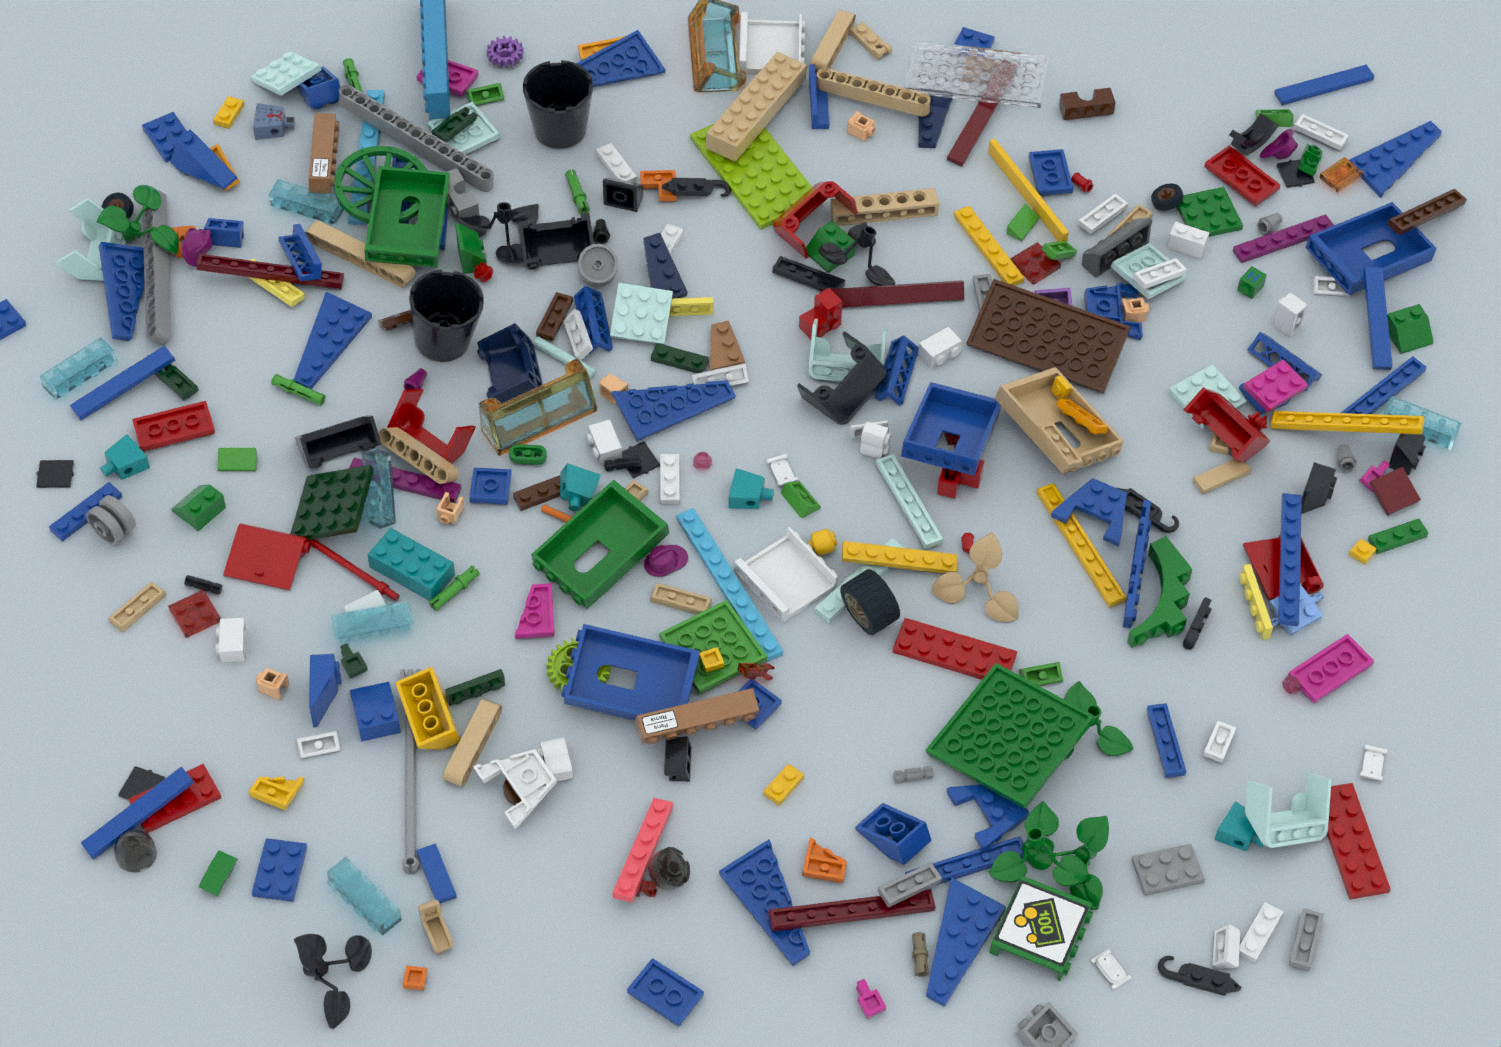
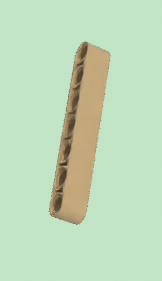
[817,68,931,116]
[305,220,416,287]

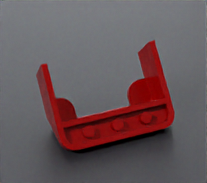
[773,181,858,259]
[1183,387,1270,462]
[387,388,476,464]

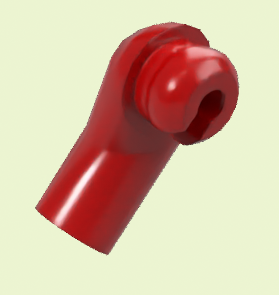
[961,533,974,555]

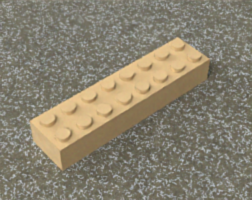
[705,52,807,162]

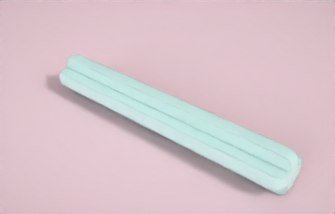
[533,337,595,378]

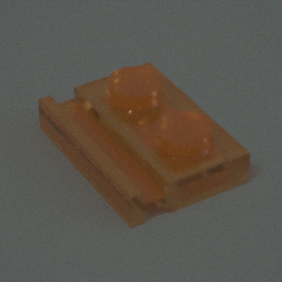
[1319,157,1363,193]

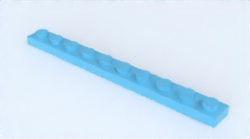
[348,90,385,225]
[676,508,783,662]

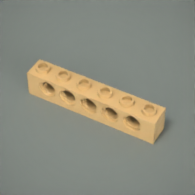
[830,188,939,226]

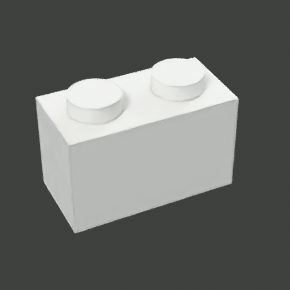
[1167,222,1209,259]
[1273,292,1307,337]
[918,327,962,368]
[586,419,622,465]
[216,618,246,663]

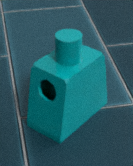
[100,434,150,479]
[560,463,601,511]
[728,468,774,509]
[1214,801,1264,851]

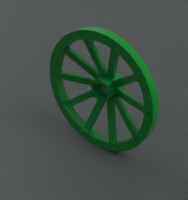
[334,146,427,224]

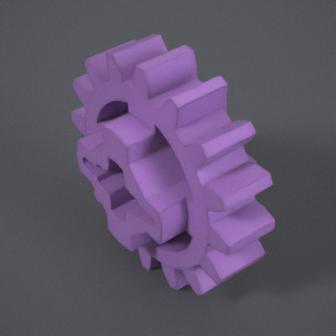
[487,36,524,68]

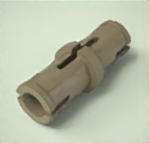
[912,932,929,977]

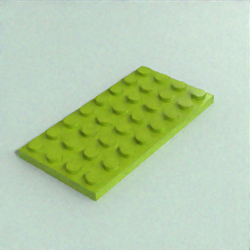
[690,124,812,230]

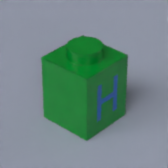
[1237,266,1267,299]

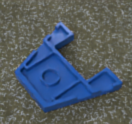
[1084,283,1143,340]
[1051,478,1127,547]
[947,784,1029,852]

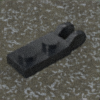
[1182,597,1212,650]

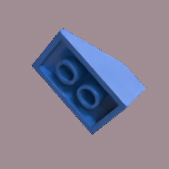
[296,66,341,109]
[309,654,342,727]
[350,681,401,742]
[855,803,932,865]

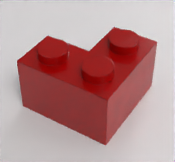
[799,288,843,340]
[937,460,985,499]

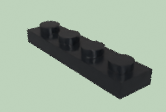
[772,256,846,290]

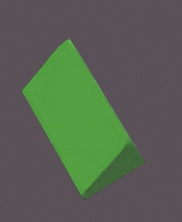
[466,83,504,106]
[1256,109,1293,127]
[1006,204,1040,241]
[218,448,258,471]
[781,481,821,518]
[1019,662,1063,686]

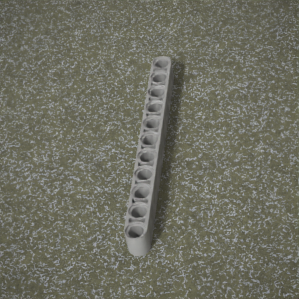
[339,85,494,192]
[142,186,171,346]

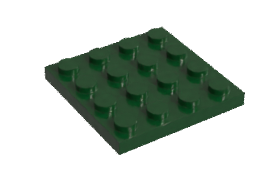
[290,465,374,540]

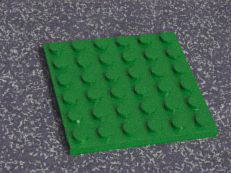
[926,663,1095,809]

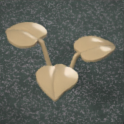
[931,532,1018,622]

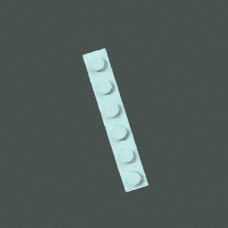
[876,454,943,549]
[815,538,905,623]

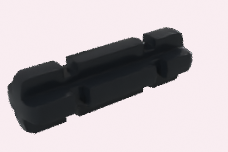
[604,455,641,471]
[184,575,223,594]

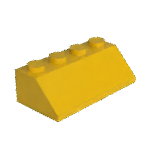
[395,666,461,750]

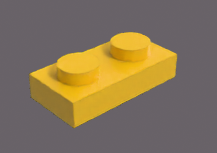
[213,96,244,129]
[763,764,804,806]

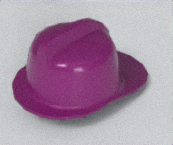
[1260,129,1298,159]
[182,228,212,267]
[644,545,688,577]

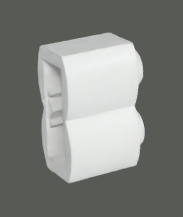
[860,421,891,459]
[537,737,573,781]

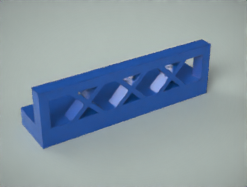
[809,64,829,129]
[278,224,322,281]
[574,286,613,354]
[1247,332,1323,391]
[875,335,919,405]

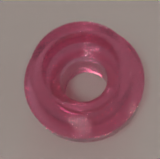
[693,452,712,470]
[1282,675,1301,694]

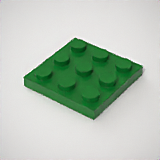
[1177,187,1243,237]

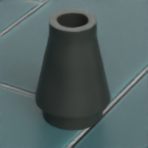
[593,219,610,244]

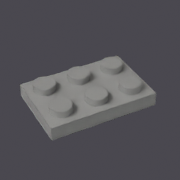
[1132,844,1205,896]

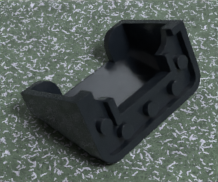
[518,213,594,270]

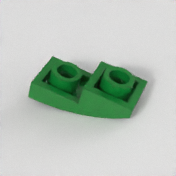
[1298,144,1323,176]
[198,850,238,896]

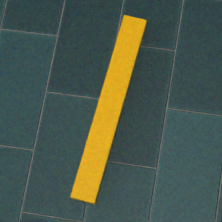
[988,139,1069,242]
[1271,411,1425,434]
[1036,483,1127,608]

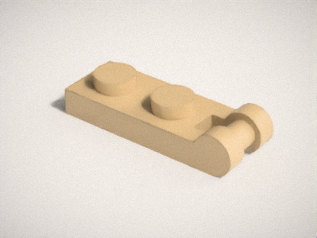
[850,22,892,59]

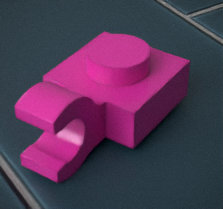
[1359,460,1390,493]
[856,979,886,1018]

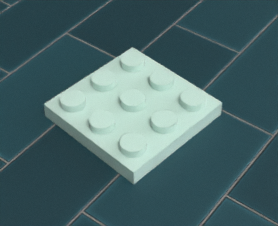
[251,51,321,96]
[428,102,500,154]
[1111,243,1187,299]
[610,283,673,345]
[1168,364,1247,429]

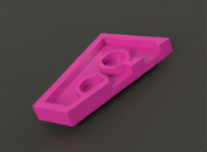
[515,583,554,639]

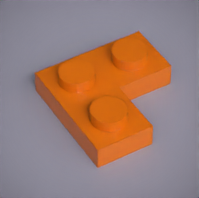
[640,170,677,202]

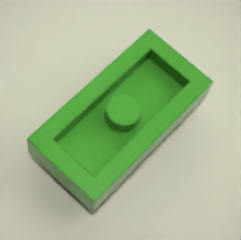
[1042,241,1077,260]

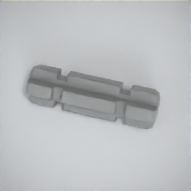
[893,766,933,783]

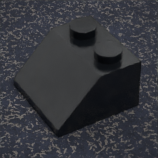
[603,178,643,212]
[1389,434,1426,475]
[1301,462,1337,514]

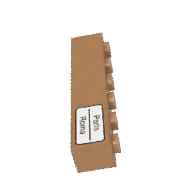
[309,113,339,193]
[635,688,759,745]

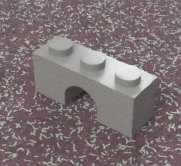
[447,168,479,219]

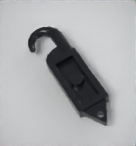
[662,178,731,197]
[1117,488,1179,533]
[1158,955,1241,996]

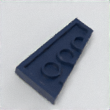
[918,92,953,148]
[643,233,688,299]

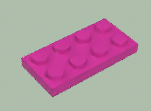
[1288,634,1374,703]

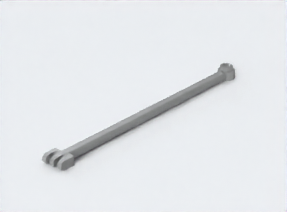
[400,669,421,874]

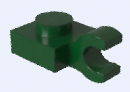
[340,643,368,679]

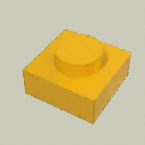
[1050,375,1072,400]
[1349,538,1377,565]
[699,647,724,673]

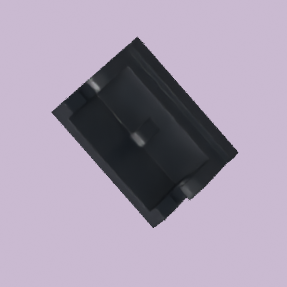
[664,736,692,782]

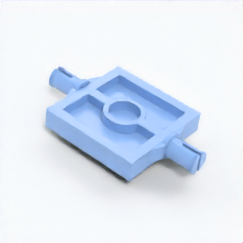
[1268,584,1324,636]

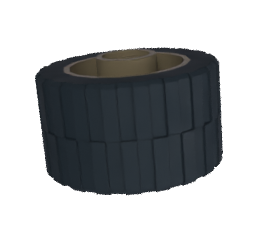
[840,569,900,635]

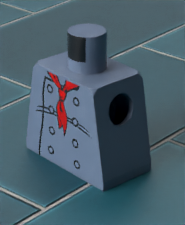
[253,103,295,140]

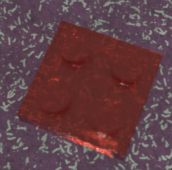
[1010,242,1061,285]
[168,589,221,638]

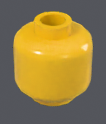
[808,529,838,556]

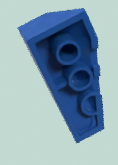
[170,129,237,189]

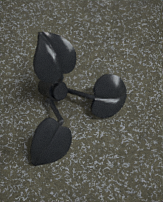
[458,202,539,264]
[818,222,896,286]
[294,934,372,1029]

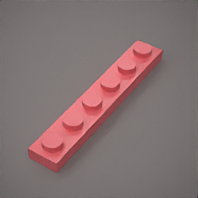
[612,798,673,903]

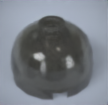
[114,830,157,873]
[648,847,690,890]

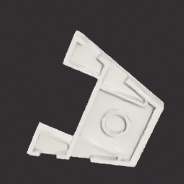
[473,749,557,829]

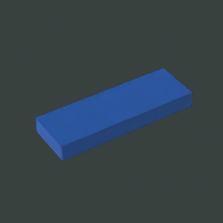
[416,843,457,904]

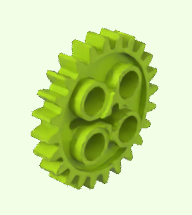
[546,638,611,693]

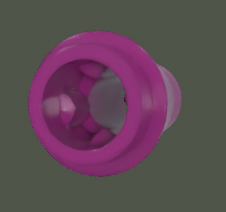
[404,368,427,390]

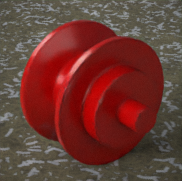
[474,262,493,283]
[1248,411,1268,430]

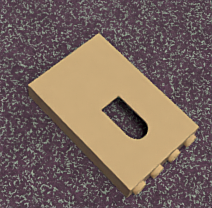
[995,367,1124,474]

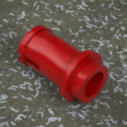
[1071,172,1093,192]

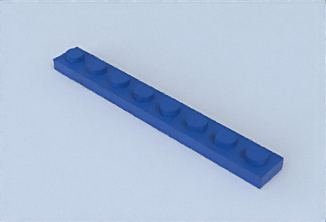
[1278,493,1302,626]

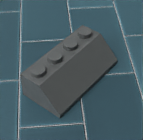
[1082,218,1152,278]

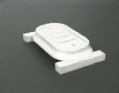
[767,454,798,487]
[1360,745,1387,781]
[1090,949,1132,990]

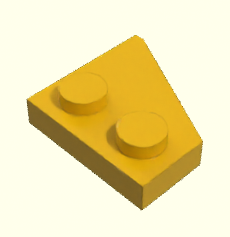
[249,777,304,810]

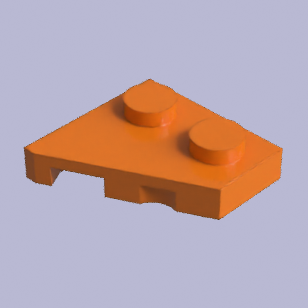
[802,838,847,883]

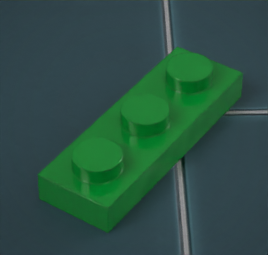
[1368,518,1429,554]

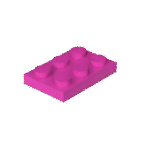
[417,60,479,97]
[1243,360,1308,412]

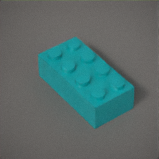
[367,528,455,601]

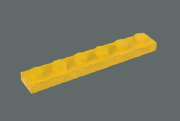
[954,206,1024,286]
[842,541,957,574]

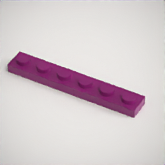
[1233,214,1334,263]
[349,458,461,503]

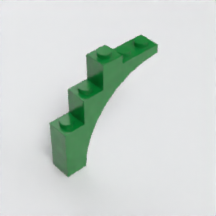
[1127,536,1192,648]

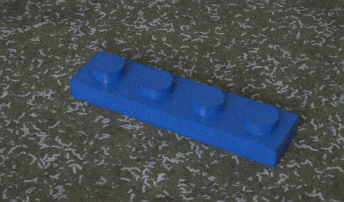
[49,482,122,542]
[1146,703,1186,778]

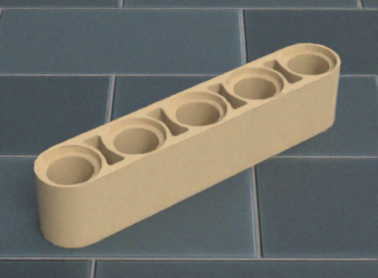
[811,9,856,71]
[379,427,459,484]
[443,699,502,787]

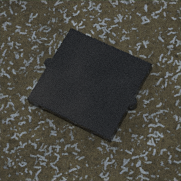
[1277,159,1315,188]
[622,441,660,478]
[36,460,74,488]
[118,766,165,799]

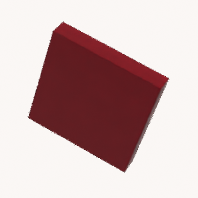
[1369,467,1421,516]

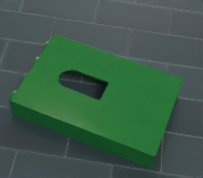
[364,166,450,268]
[531,480,669,609]

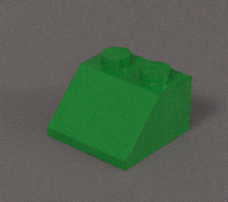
[806,221,855,273]
[455,223,487,274]
[1387,304,1434,354]
[171,484,226,531]

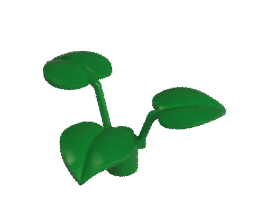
[97,185,179,254]
[1064,681,1134,760]
[989,801,1088,887]
[1022,816,1109,910]

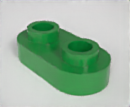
[509,444,547,465]

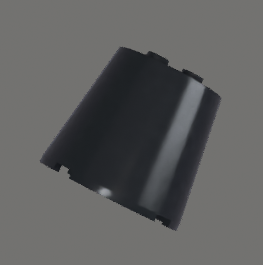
[523,60,593,149]
[409,270,484,362]

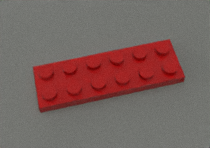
[892,618,1017,680]
[1327,783,1390,900]

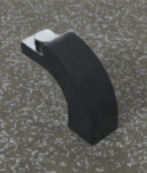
[1229,113,1279,154]

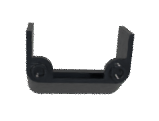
[797,331,887,425]
[295,415,382,469]

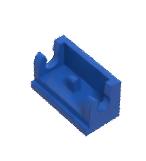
[204,218,244,247]

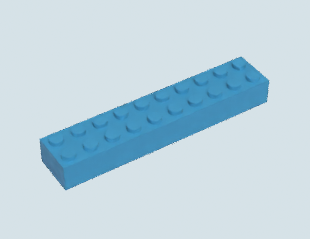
[420,0,450,120]

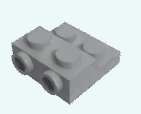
[1015,1002,1078,1047]

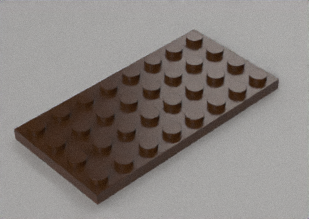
[966,279,1131,394]

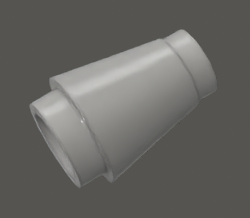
[1257,213,1282,234]
[1338,444,1356,472]

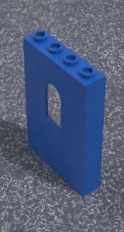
[1305,202,1437,295]
[901,382,1001,476]
[561,624,700,720]

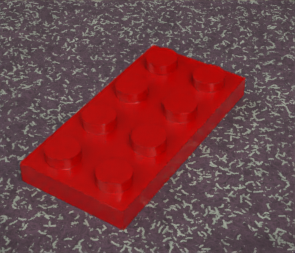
[1204,145,1280,207]
[132,401,215,451]
[128,764,221,834]

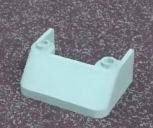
[56,198,126,281]
[809,319,888,382]
[1245,772,1331,848]

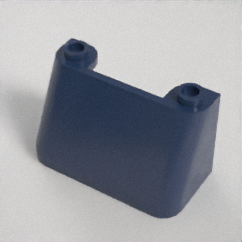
[477,323,545,404]

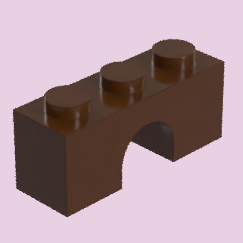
[1059,87,1116,120]

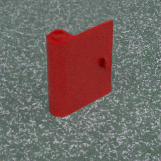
[223,523,311,590]
[1243,535,1324,601]

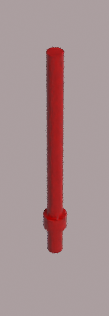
[308,539,400,601]

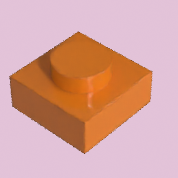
[402,966,428,991]

